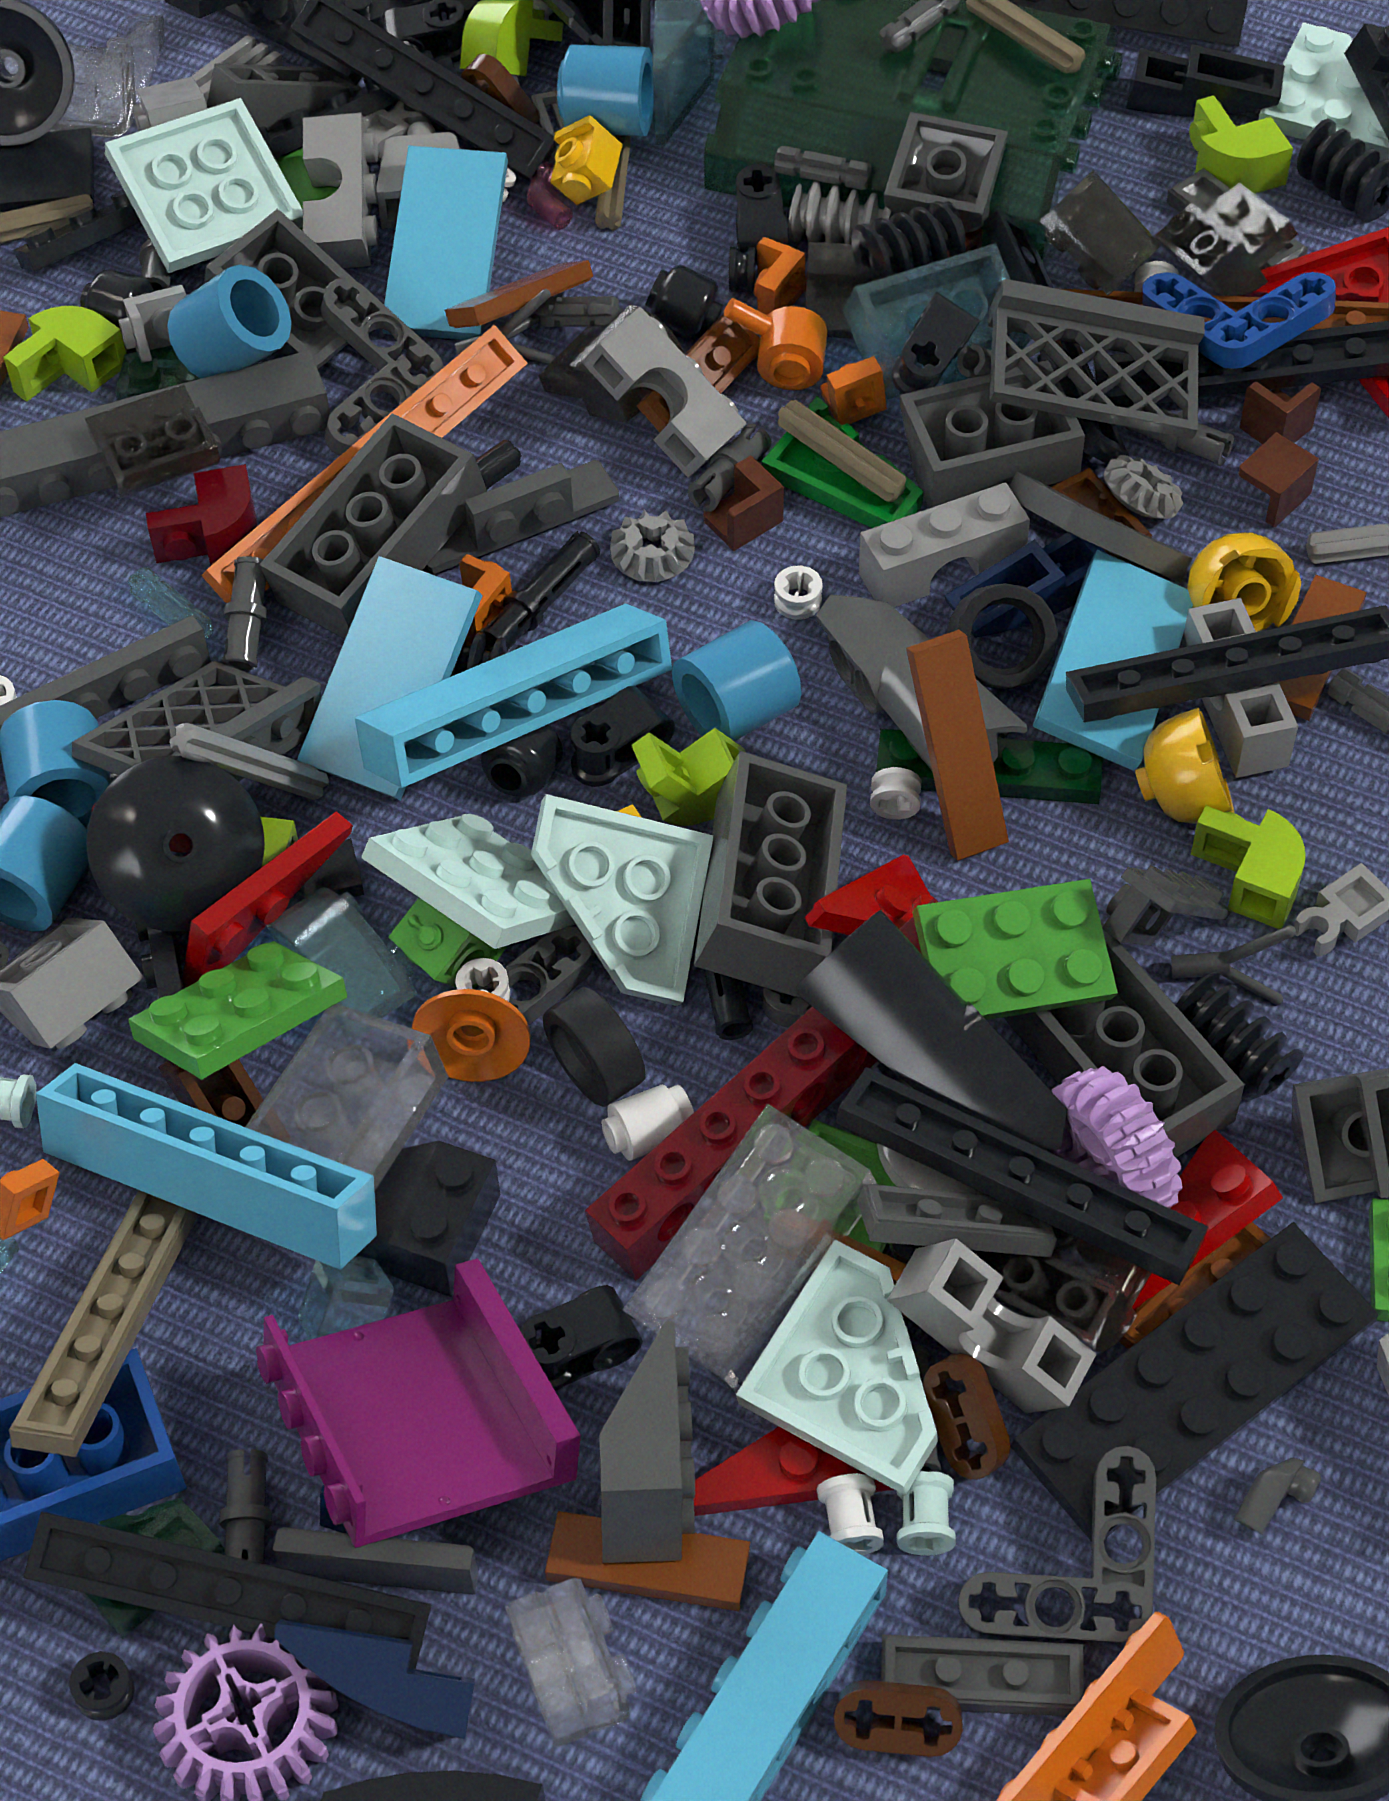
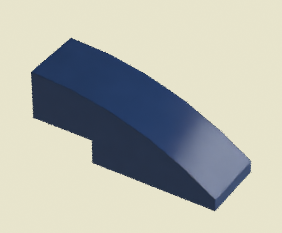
[944,532,1106,638]
[274,1619,475,1739]

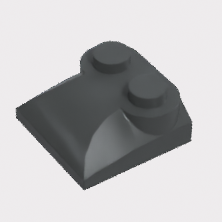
[884,112,1008,233]

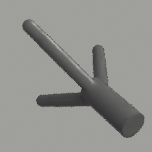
[454,289,556,365]
[1171,926,1296,1005]

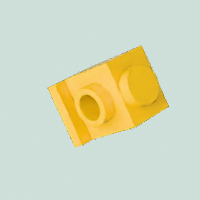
[550,115,623,205]

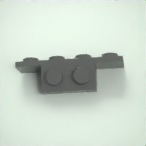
[425,460,619,574]
[1102,865,1232,946]

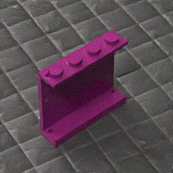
[256,1258,581,1548]

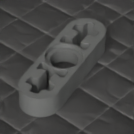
[477,926,594,1025]

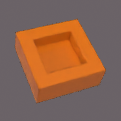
[0,1159,60,1240]

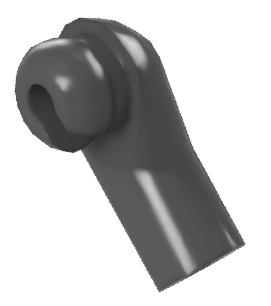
[1234,1457,1322,1535]

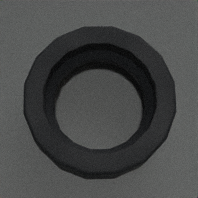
[947,584,1058,689]
[542,987,646,1107]

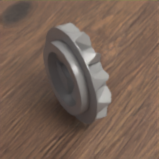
[1104,455,1184,519]
[610,509,695,582]

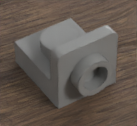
[118,285,186,363]

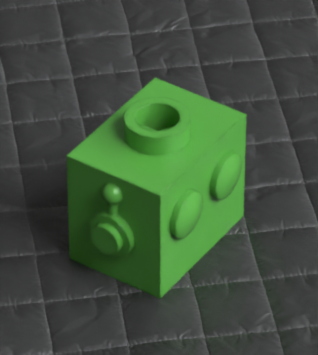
[388,898,507,990]

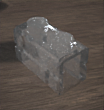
[505,1577,636,1747]

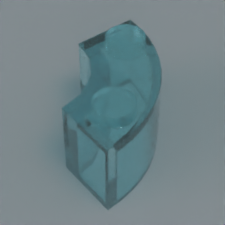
[266,887,418,1032]

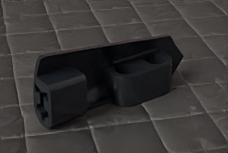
[795,910,1067,1150]

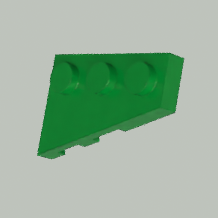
[762,396,924,528]

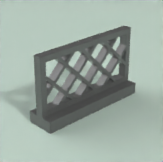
[988,278,1205,439]
[72,661,321,782]

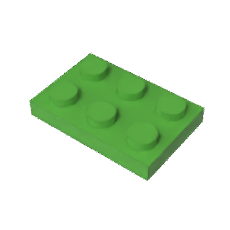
[912,879,1118,1020]
[128,941,348,1080]

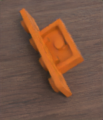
[997,1611,1197,1801]

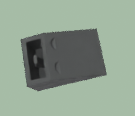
[599,1321,695,1563]

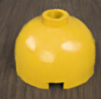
[1187,532,1301,632]
[1135,708,1235,824]

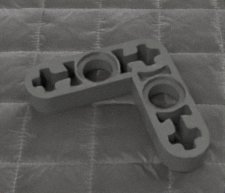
[321,278,443,456]
[1009,471,1193,583]
[957,1446,1156,1643]

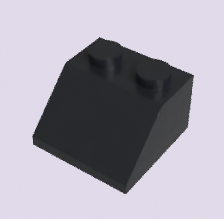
[351,1141,501,1297]

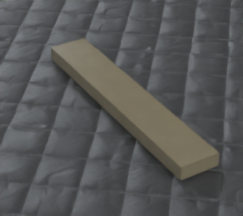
[9,1190,199,1457]

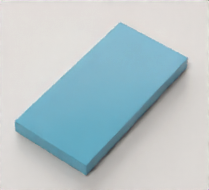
[382,145,508,340]
[1032,549,1193,771]
[297,556,483,801]

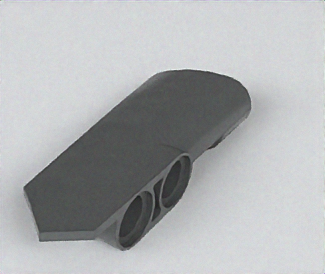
[816,594,1027,771]

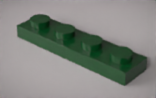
[876,729,1103,805]

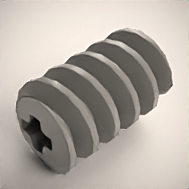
[788,181,894,254]

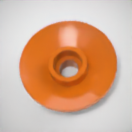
[411,989,531,1082]

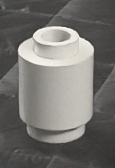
[602,1084,694,1161]

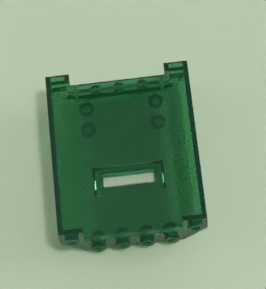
[704,0,1124,263]

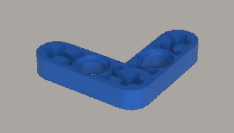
[1142,272,1336,369]

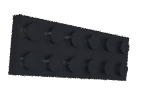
[1011,1221,1379,1542]

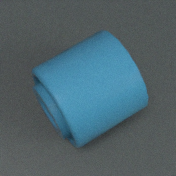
[557,45,655,136]
[167,264,292,379]
[672,620,802,741]
[0,700,111,826]
[0,795,89,932]

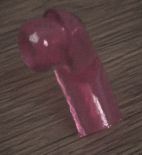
[527,162,573,230]

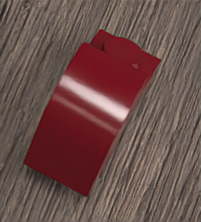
[146,464,257,566]

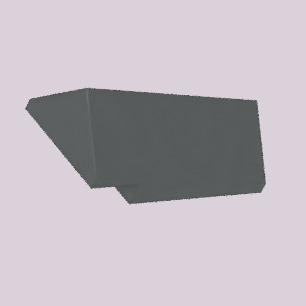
[1291,1068,1389,1203]

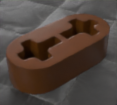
[461,54,540,125]
[923,1353,1011,1480]
[833,1680,963,1757]

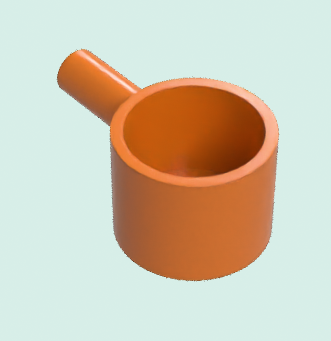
[724,298,828,390]

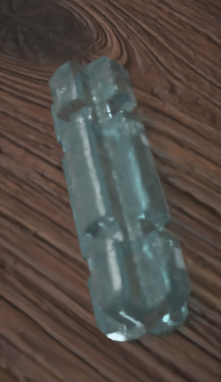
[127,567,214,639]

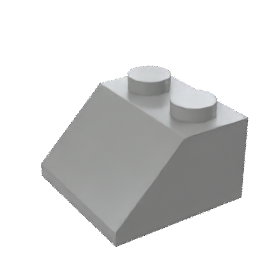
[0,917,144,1049]

